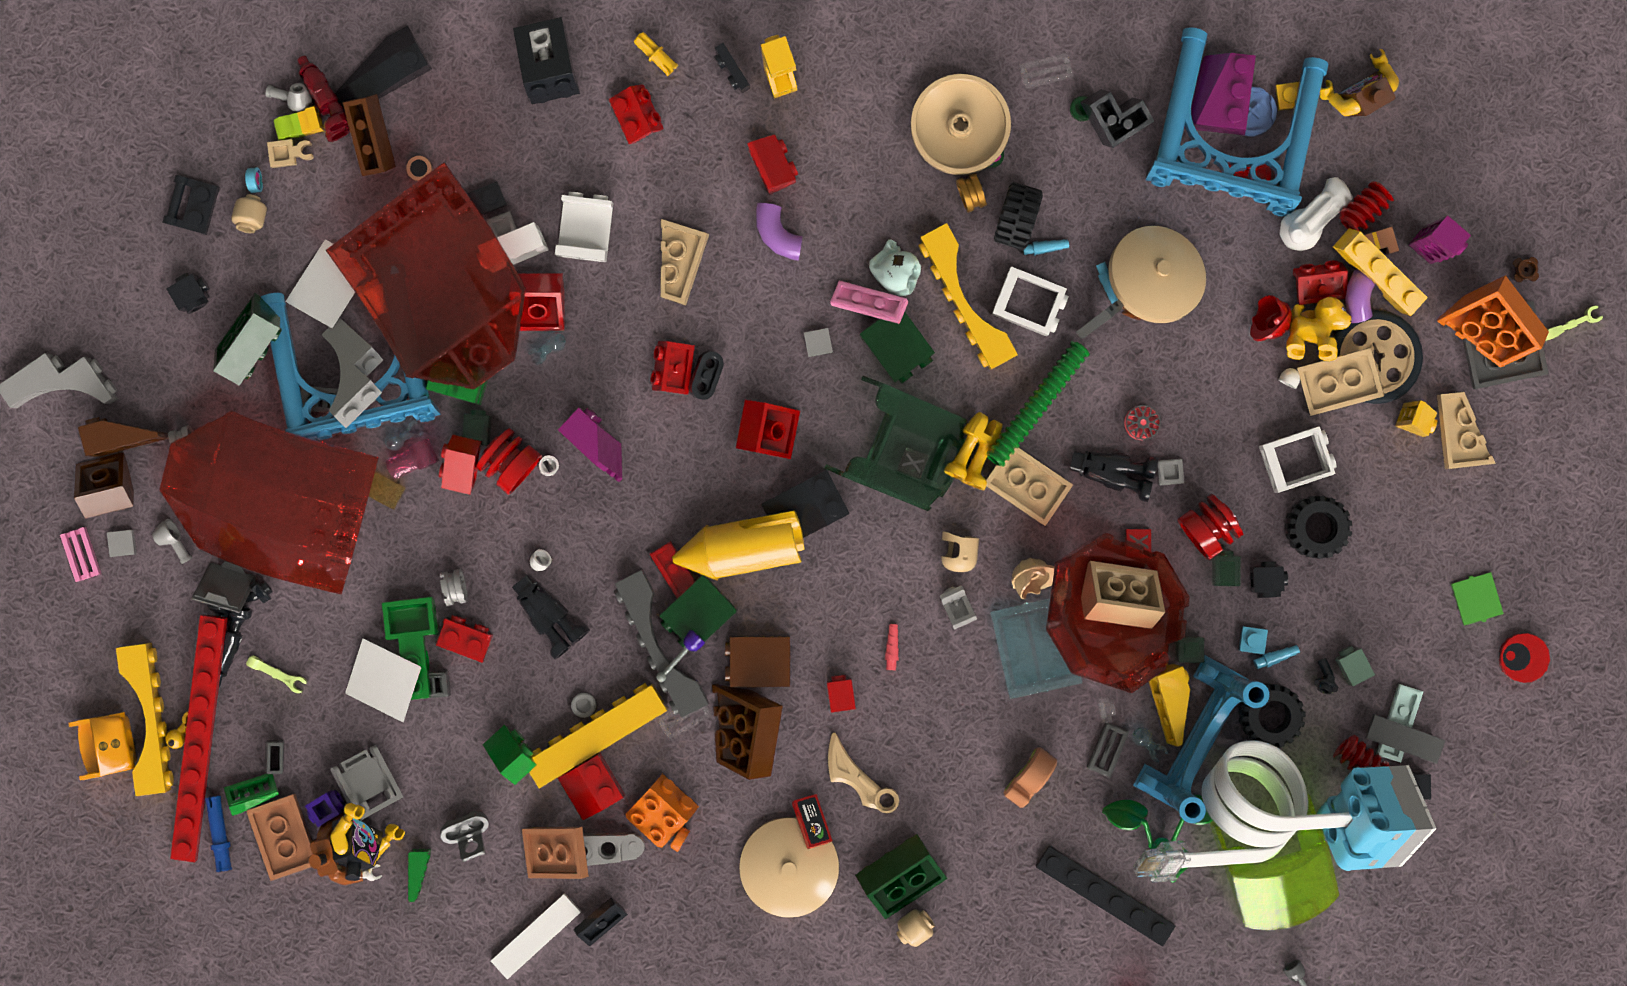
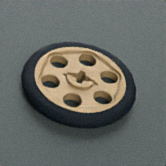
[1334,310,1423,404]

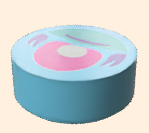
[245,167,263,193]

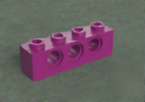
[1408,215,1471,264]

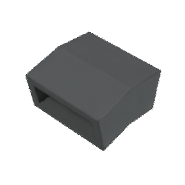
[265,740,284,774]

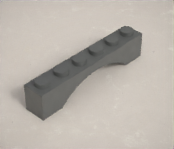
[614,570,710,718]

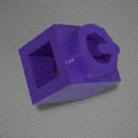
[305,790,346,827]

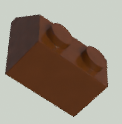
[74,452,134,518]

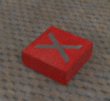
[1125,529,1151,554]

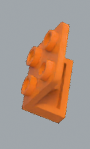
[626,773,699,848]

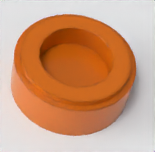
[670,826,690,852]

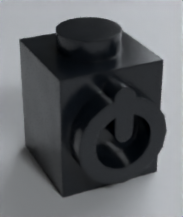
[166,273,210,314]
[1250,561,1288,598]

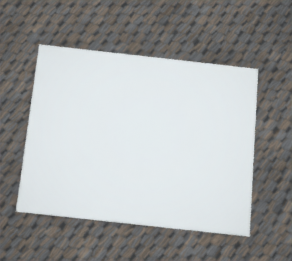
[285,240,372,328]
[346,639,421,722]

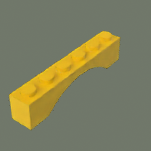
[761,35,797,99]
[918,223,1018,370]
[116,643,174,796]

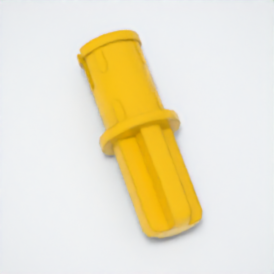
[634,32,678,76]

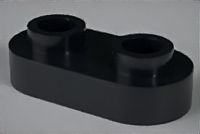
[689,351,724,400]

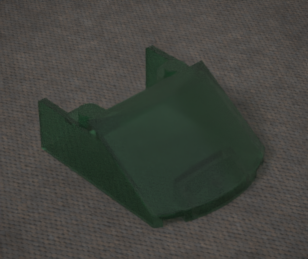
[824,376,967,511]

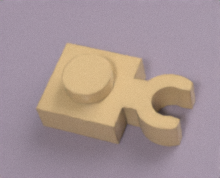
[267,139,314,168]

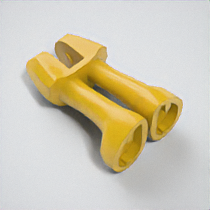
[944,412,1003,490]

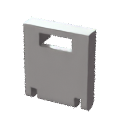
[330,745,403,820]

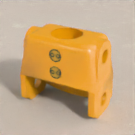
[68,712,137,780]

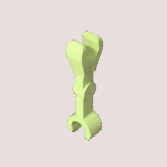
[1545,306,1603,341]
[246,655,307,693]

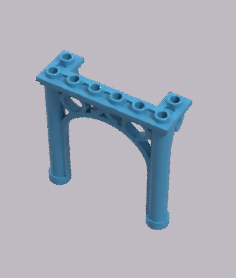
[1145,28,1329,217]
[261,264,441,451]
[1133,655,1269,823]

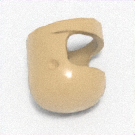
[941,531,979,572]

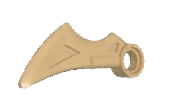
[828,732,899,813]

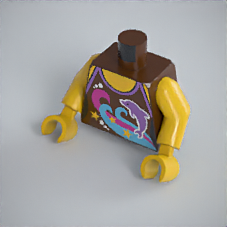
[1319,49,1399,117]

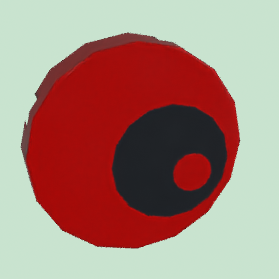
[1499,633,1550,683]

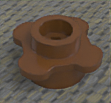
[1513,257,1539,283]

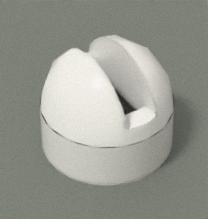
[1278,368,1300,389]
[538,455,559,476]
[529,549,552,571]

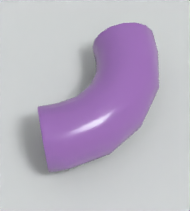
[756,203,802,260]
[1345,269,1375,323]

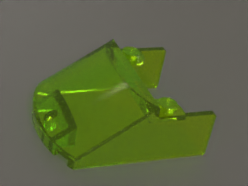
[1209,793,1339,930]

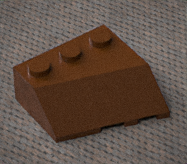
[712,684,783,780]

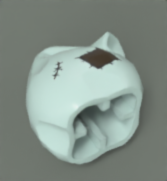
[869,239,921,296]

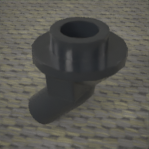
[246,579,273,603]
[1314,658,1339,694]

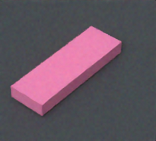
[830,280,908,324]

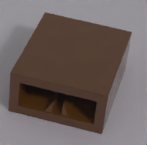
[725,636,790,687]

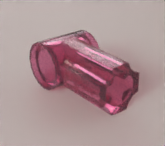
[385,438,439,480]

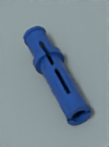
[205,795,232,872]

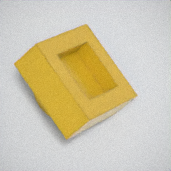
[1275,82,1299,111]

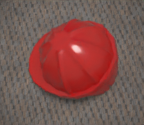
[1250,295,1292,341]

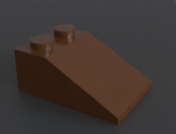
[78,417,169,457]

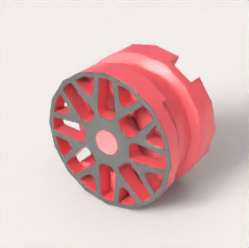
[1124,405,1161,440]

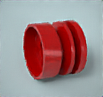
[476,428,542,495]
[1177,494,1244,561]

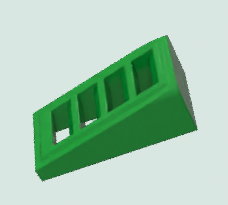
[223,774,279,816]
[408,849,431,902]

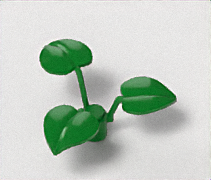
[1102,795,1213,883]

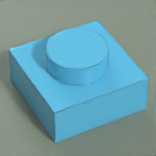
[1238,626,1268,655]

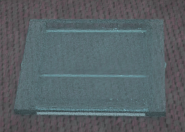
[990,596,1083,699]

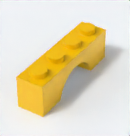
[1333,228,1428,316]

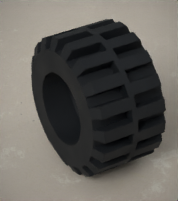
[994,182,1043,250]
[1284,496,1353,559]
[1238,683,1306,747]

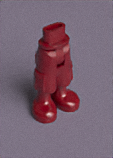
[297,55,350,142]

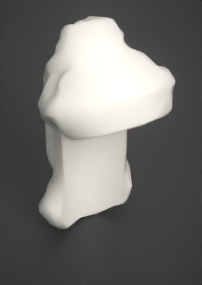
[1279,177,1353,251]

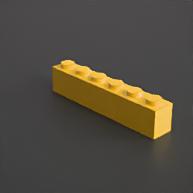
[529,683,668,788]

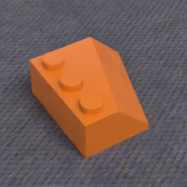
[1437,275,1549,367]

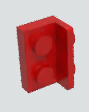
[1293,260,1348,305]
[650,341,695,395]
[436,615,494,663]

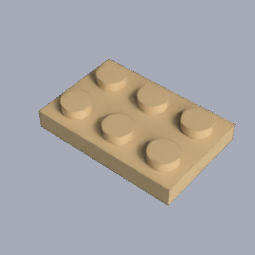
[1297,347,1384,416]
[986,448,1073,526]

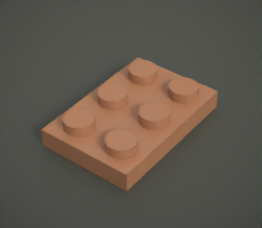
[246,793,312,881]
[522,827,589,879]

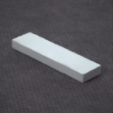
[491,893,581,979]

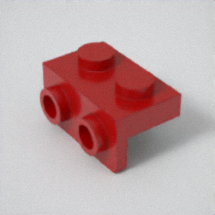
[609,84,664,144]

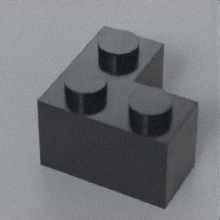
[1080,89,1154,148]

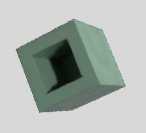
[1334,646,1375,686]

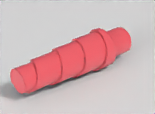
[885,624,899,670]

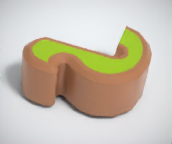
[1004,747,1058,808]

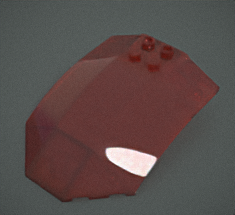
[326,162,526,389]
[159,410,379,595]

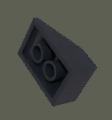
[761,470,850,538]

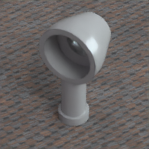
[265,83,312,112]
[152,519,192,564]

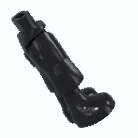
[1069,451,1159,502]
[512,575,590,660]
[207,604,253,687]

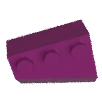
[1184,53,1256,135]
[558,408,622,482]

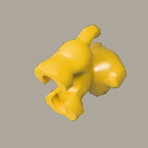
[1286,297,1352,361]

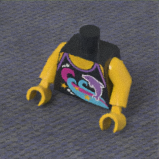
[330,803,405,881]

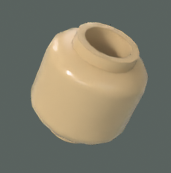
[231,194,267,233]
[896,909,935,947]

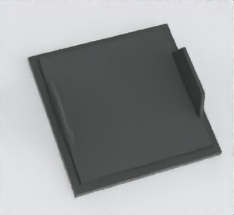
[192,561,258,613]

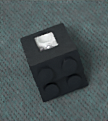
[513,17,580,105]

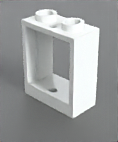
[477,222,549,273]
[991,267,1069,336]
[1259,426,1337,493]

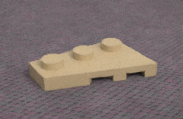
[661,219,709,305]
[1437,392,1496,469]

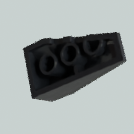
[335,25,432,110]

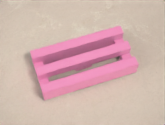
[60,527,101,582]

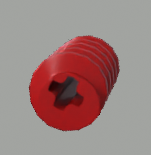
[1340,181,1394,231]
[1333,735,1389,770]

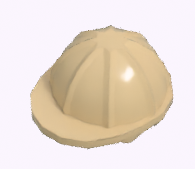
[1011,558,1060,599]

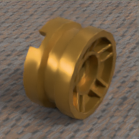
[956,173,987,213]

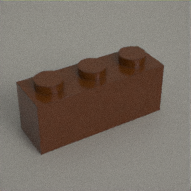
[343,94,396,176]

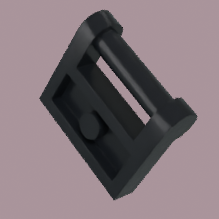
[162,175,220,235]

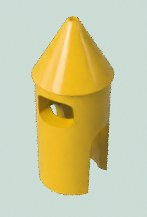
[672,511,805,580]

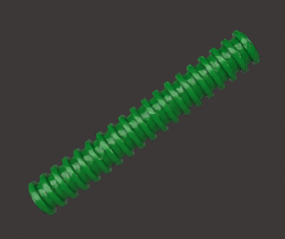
[986,341,1090,467]

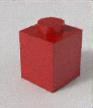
[827,674,856,713]

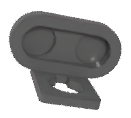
[440,811,489,862]

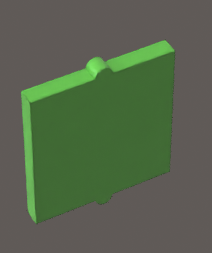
[1451,572,1504,626]

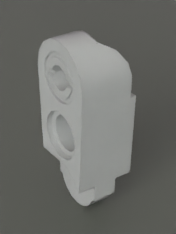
[583,832,645,866]

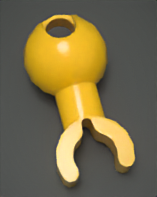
[165,712,188,749]

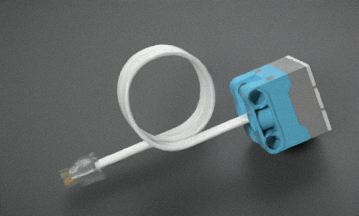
[1133,740,1437,883]

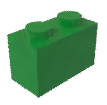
[482,725,537,785]

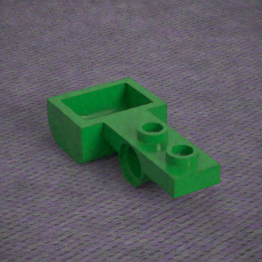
[382,597,438,700]

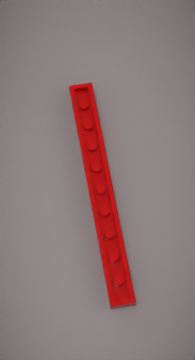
[170,614,227,863]

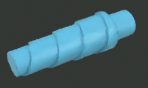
[1023,239,1069,256]
[1096,262,1118,304]
[1254,645,1300,669]

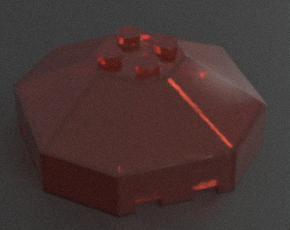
[1046,533,1190,693]

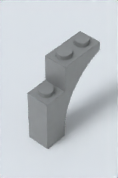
[321,318,383,428]
[0,353,118,408]

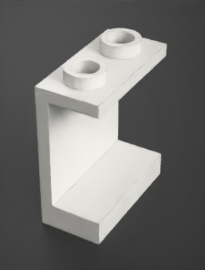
[555,192,613,262]

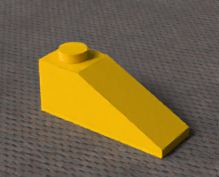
[1395,400,1438,437]
[1147,664,1190,747]

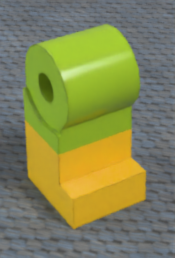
[273,106,324,141]

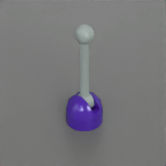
[656,630,706,682]

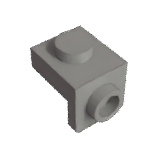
[940,586,977,630]

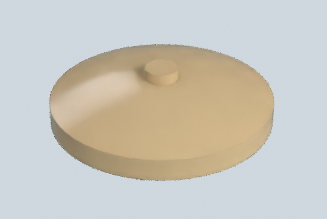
[911,74,1011,175]
[1109,226,1206,323]
[740,817,839,917]

